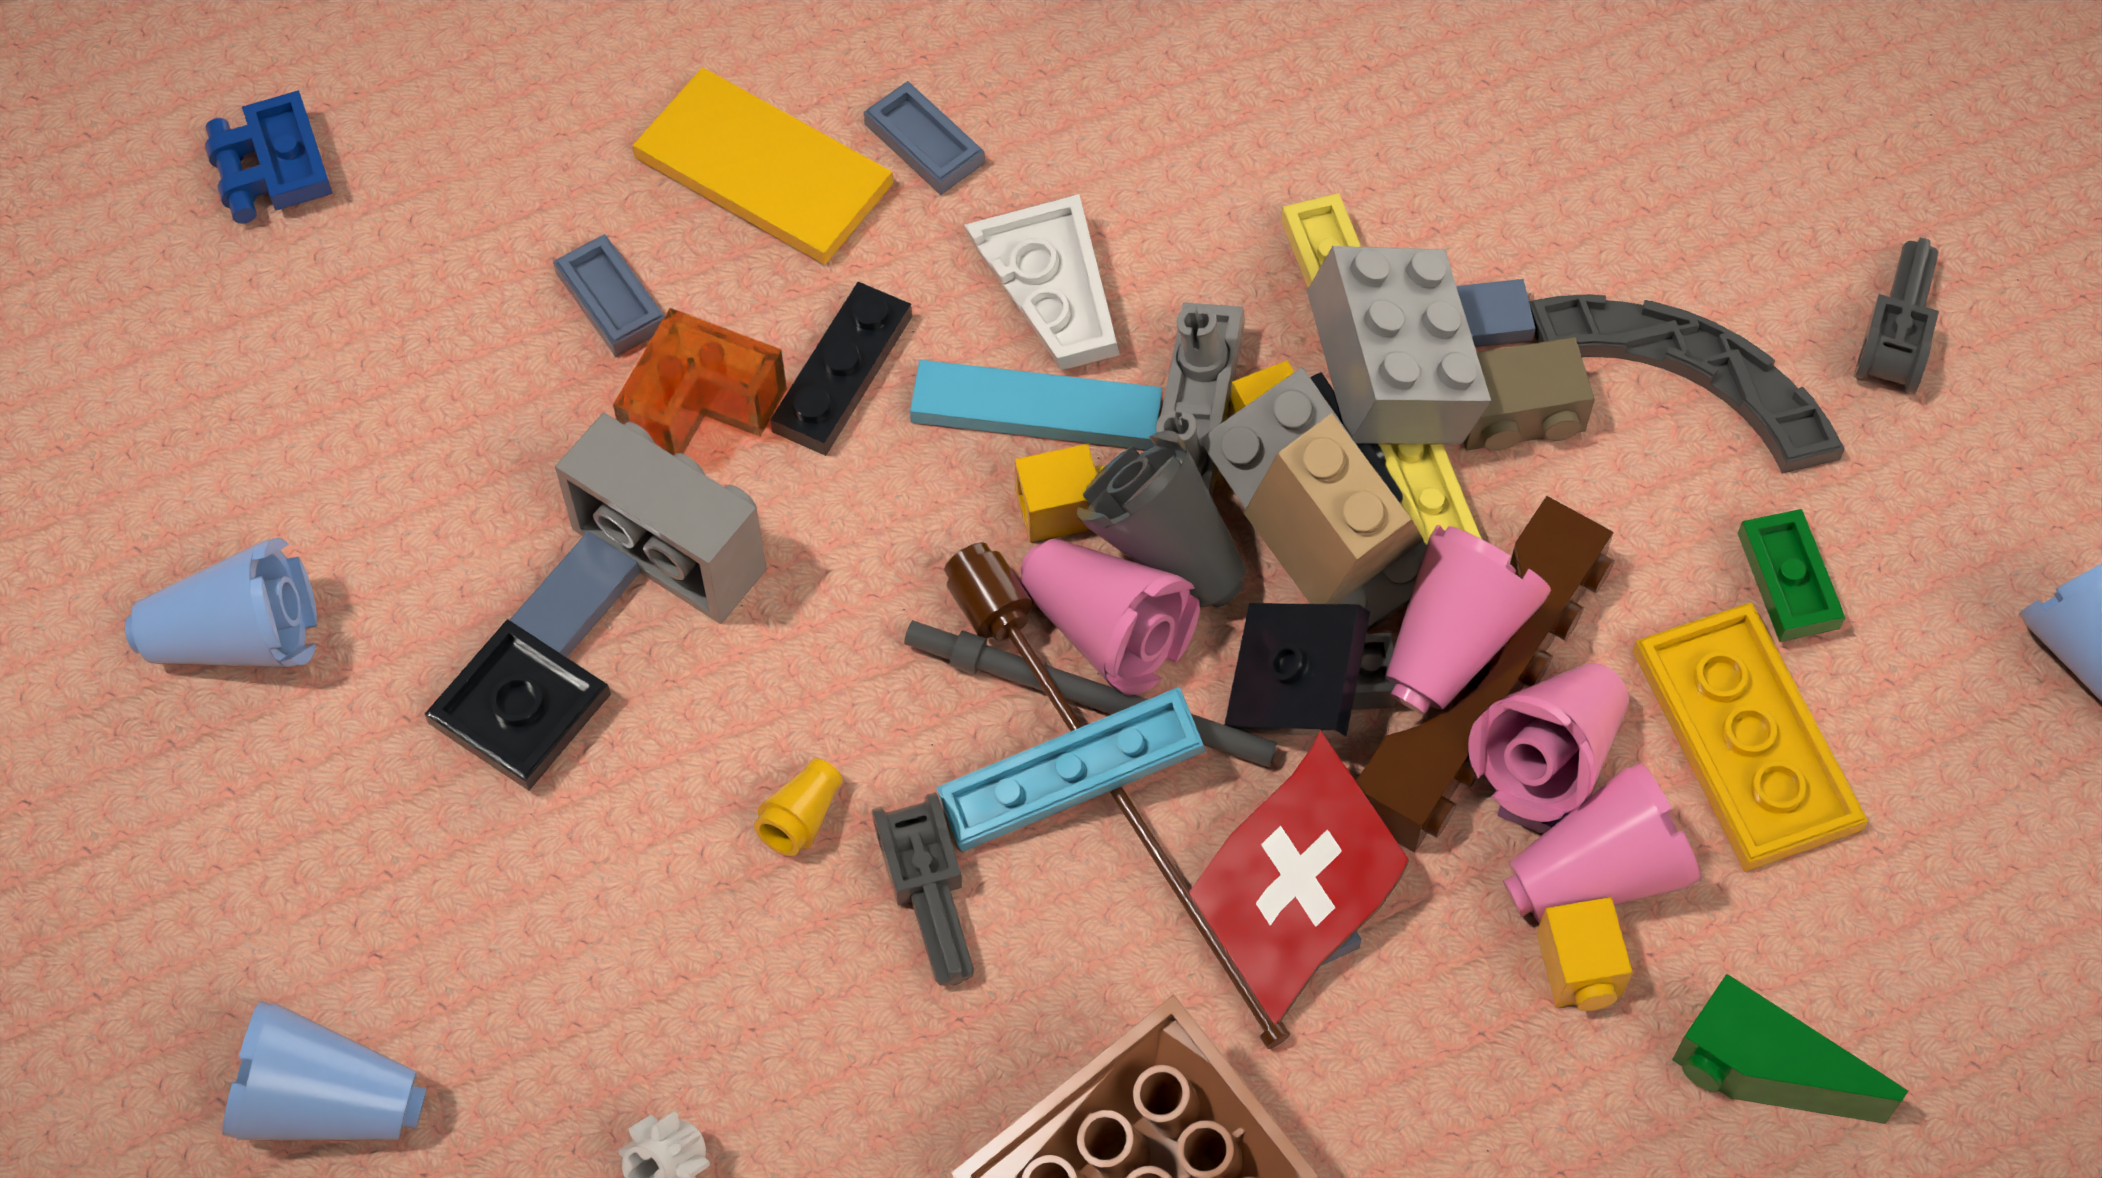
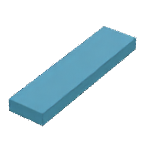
[910,360,1162,450]
[936,687,1206,852]

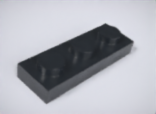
[770,281,912,456]

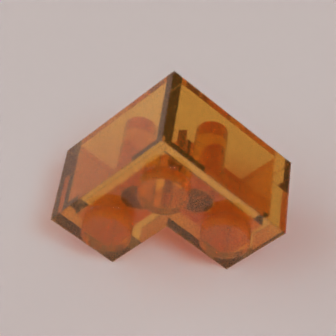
[613,308,787,456]

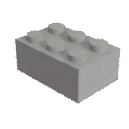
[1307,246,1491,444]
[555,412,767,624]

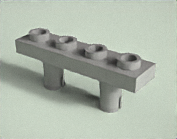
[1155,303,1245,497]

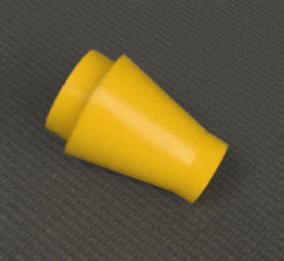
[754,758,843,856]

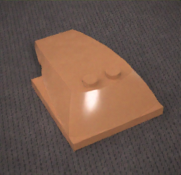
[951,994,1320,1178]

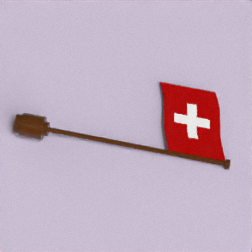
[944,542,1409,1049]

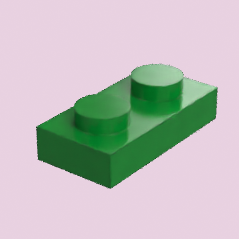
[1737,509,1846,642]

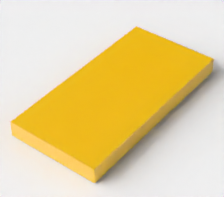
[632,67,893,265]
[1632,602,1868,872]

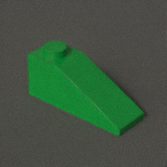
[1672,974,1909,1124]

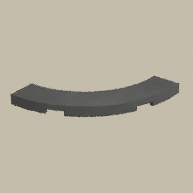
[1529,294,1845,473]

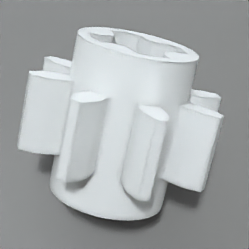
[619,1112,710,1178]

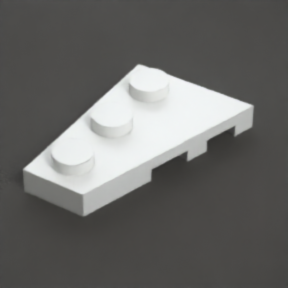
[964,194,1120,370]

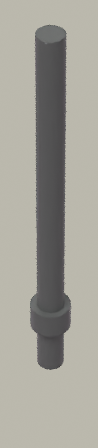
[904,620,1278,767]

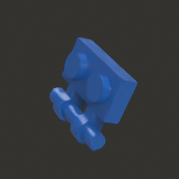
[205,90,333,224]

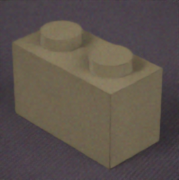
[1464,337,1595,451]

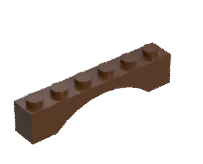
[1356,496,1615,853]

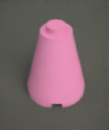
[1385,525,1551,715]
[1021,539,1200,696]
[1468,663,1629,822]
[1503,763,1701,923]

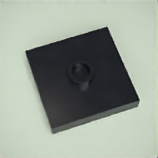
[1224,603,1370,737]
[425,619,611,791]

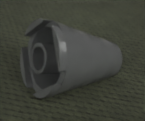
[1077,430,1246,607]

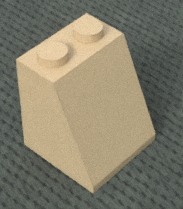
[1244,413,1424,604]

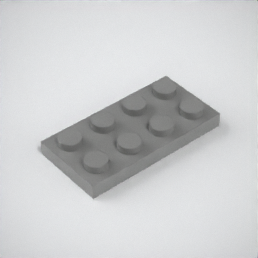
[1198,367,1427,632]

